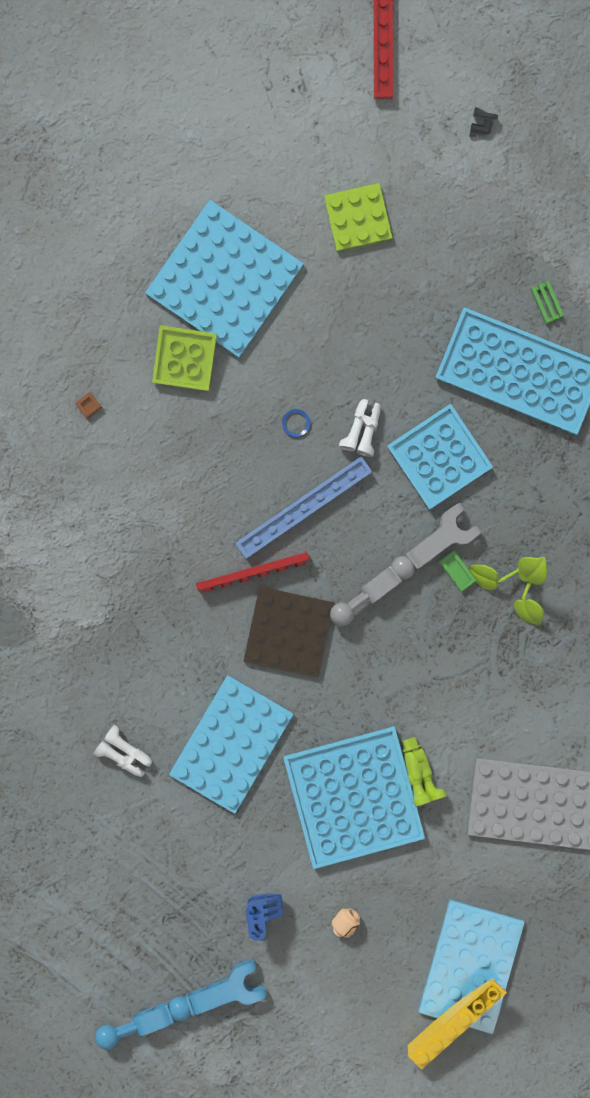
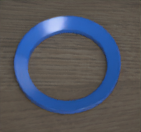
[282,409,310,437]

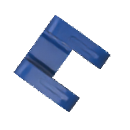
[246,893,284,941]

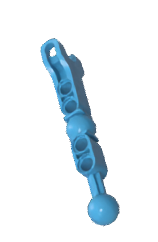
[95,959,267,1050]

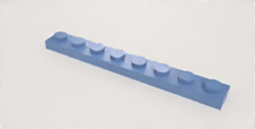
[235,456,372,559]

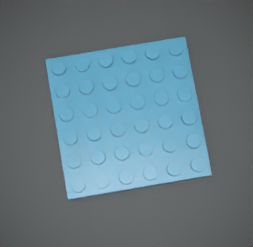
[145,200,304,358]
[283,726,425,869]

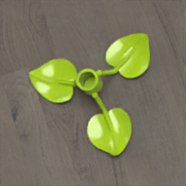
[470,557,547,625]

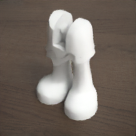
[339,399,381,457]
[93,724,152,777]

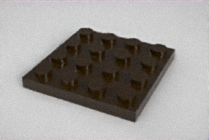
[243,586,334,677]

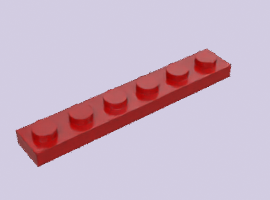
[373,0,393,99]
[196,552,309,593]

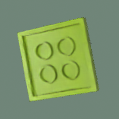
[324,183,392,252]
[152,325,217,391]

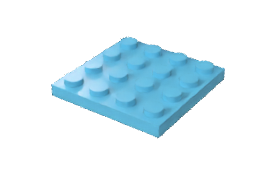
[387,404,493,510]

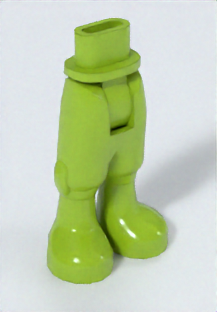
[403,737,447,807]

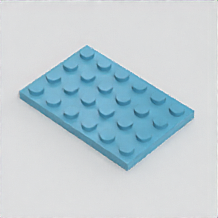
[169,675,294,814]
[418,899,524,1034]

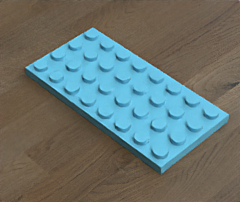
[435,307,590,435]

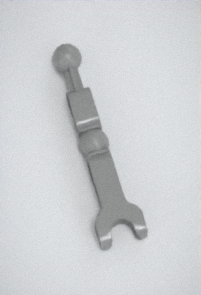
[330,503,481,627]

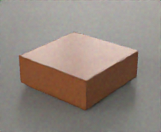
[75,392,102,419]

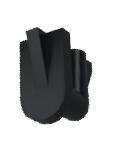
[469,107,499,137]

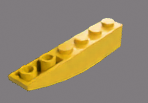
[407,978,507,1069]

